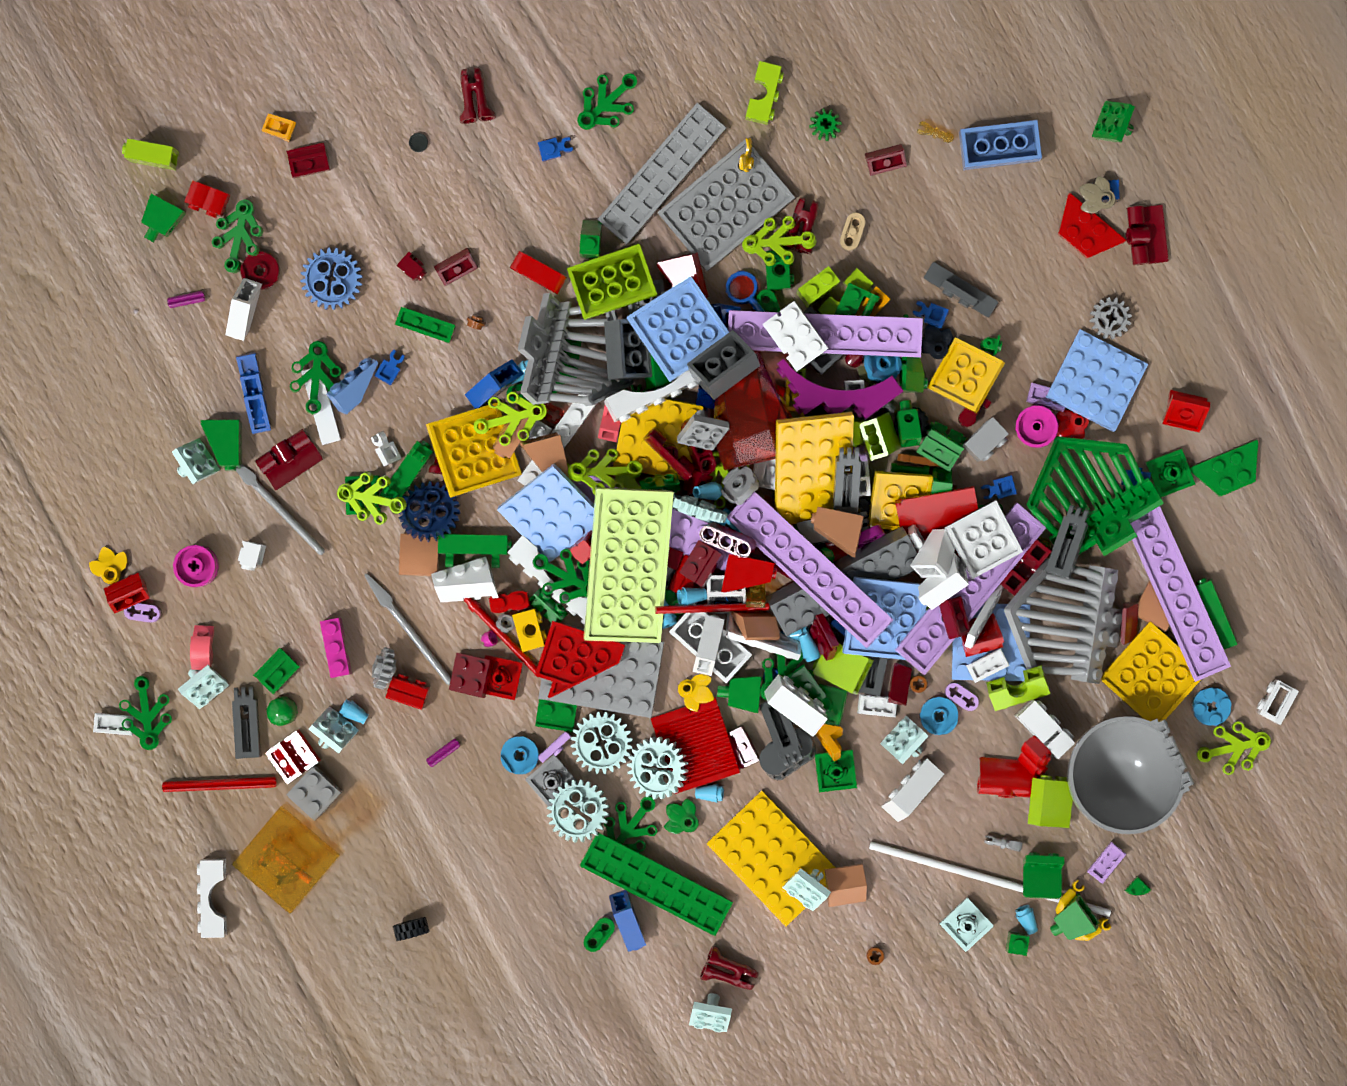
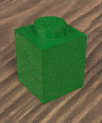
[1006,931,1030,956]

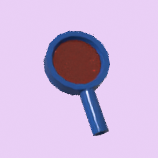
[726,271,765,312]

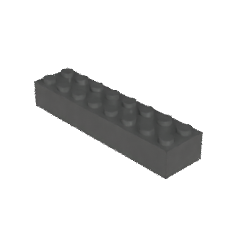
[766,526,917,636]

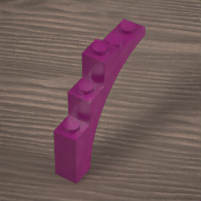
[776,359,903,420]

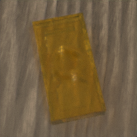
[745,584,766,608]

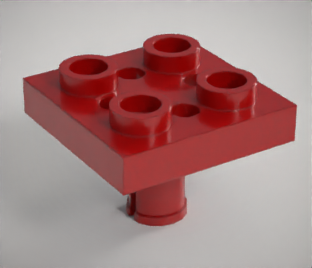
[484,655,523,700]

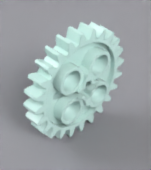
[672,494,728,523]
[571,712,633,774]
[627,737,689,799]
[547,780,610,843]

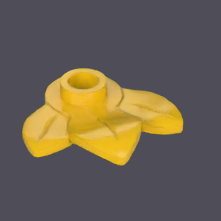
[739,138,754,172]
[89,547,127,584]
[678,674,714,712]

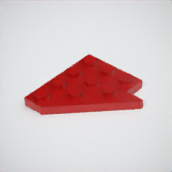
[534,621,626,698]

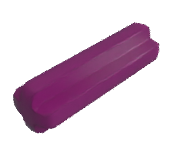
[167,291,205,308]
[426,738,461,767]

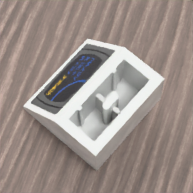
[707,575,746,614]

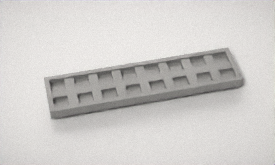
[598,103,726,245]

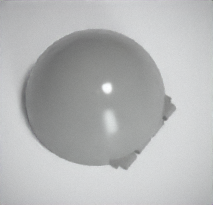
[1067,717,1195,834]

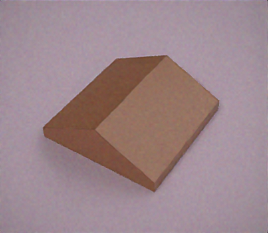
[731,611,780,640]
[825,864,867,907]

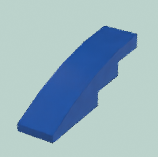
[236,352,271,434]

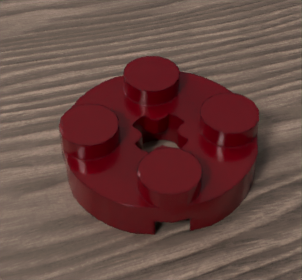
[241,251,280,290]

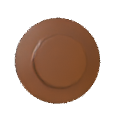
[467,314,486,330]

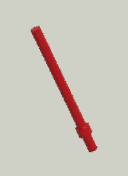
[464,597,538,678]
[655,601,769,614]

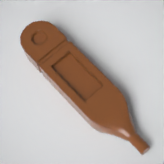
[897,454,939,467]

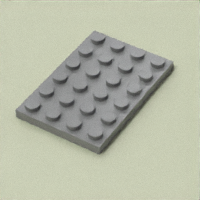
[658,140,795,272]
[538,625,664,718]

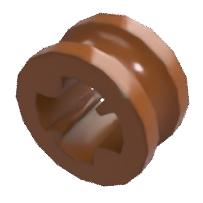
[910,676,927,693]
[866,947,884,965]

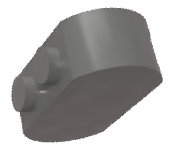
[759,729,816,780]

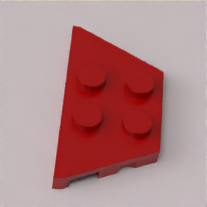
[1058,193,1126,259]

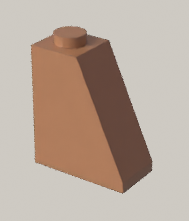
[493,404,529,458]
[520,432,570,479]
[811,507,863,557]

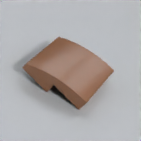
[399,534,439,576]
[1137,580,1170,632]

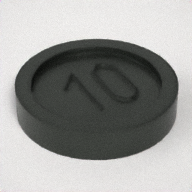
[409,133,428,152]

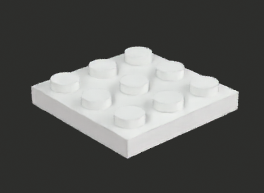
[945,501,1023,579]

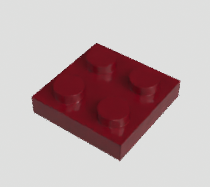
[449,653,493,698]

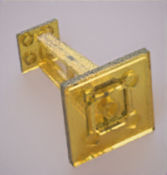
[232,806,340,914]

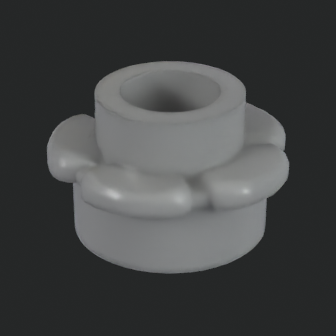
[496,614,515,633]

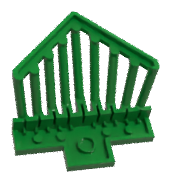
[1026,437,1164,556]

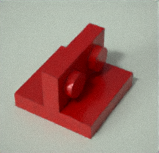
[1162,390,1211,433]
[961,613,1004,657]

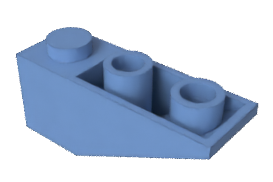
[326,357,378,415]

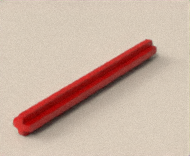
[162,777,277,792]

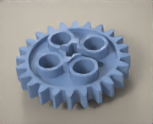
[300,248,363,310]

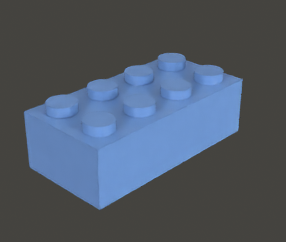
[959,120,1042,170]

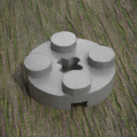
[721,467,759,505]

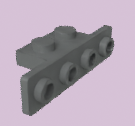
[924,262,998,318]

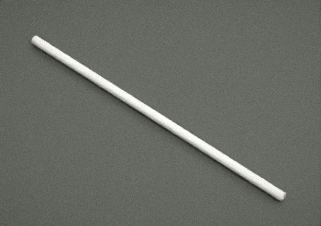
[869,841,1111,917]

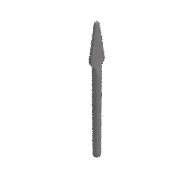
[236,464,325,555]
[364,574,451,685]

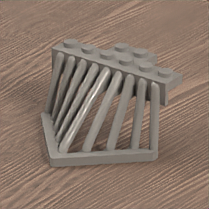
[518,293,633,406]
[1004,559,1123,684]

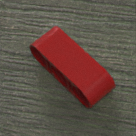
[509,251,567,294]

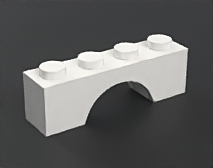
[197,859,227,938]

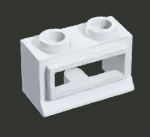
[238,541,266,571]
[1257,679,1299,725]

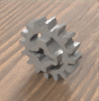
[1089,297,1132,339]
[371,647,396,690]

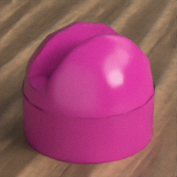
[481,630,498,647]

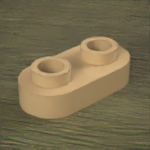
[840,213,865,251]

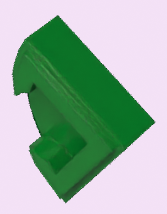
[1124,876,1151,896]

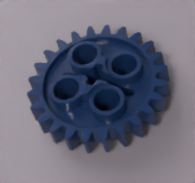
[398,481,461,542]

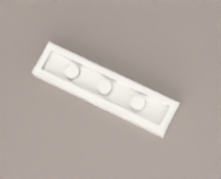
[301,369,341,445]
[965,585,1003,649]

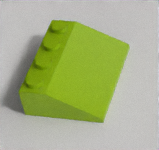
[567,244,657,320]

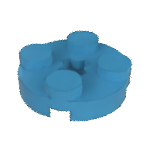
[864,355,902,383]
[1192,687,1232,726]
[919,697,958,735]
[501,736,539,774]

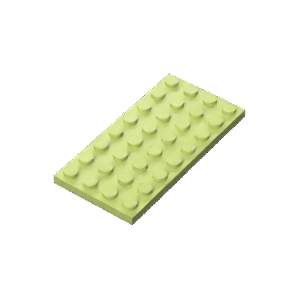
[584,487,674,643]

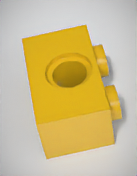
[512,609,547,652]

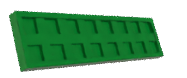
[579,831,733,936]

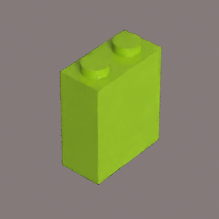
[122,138,179,171]
[796,266,840,308]
[859,412,901,460]
[813,643,874,695]
[1028,775,1073,828]

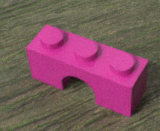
[320,618,352,678]

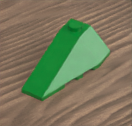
[899,314,928,393]

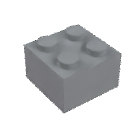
[962,417,1009,462]
[287,765,343,821]

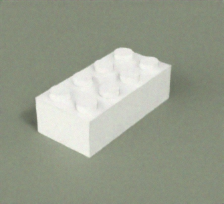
[669,603,752,683]

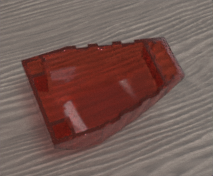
[714,350,792,470]

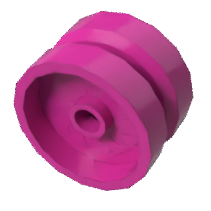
[1015,406,1059,448]
[173,545,219,587]

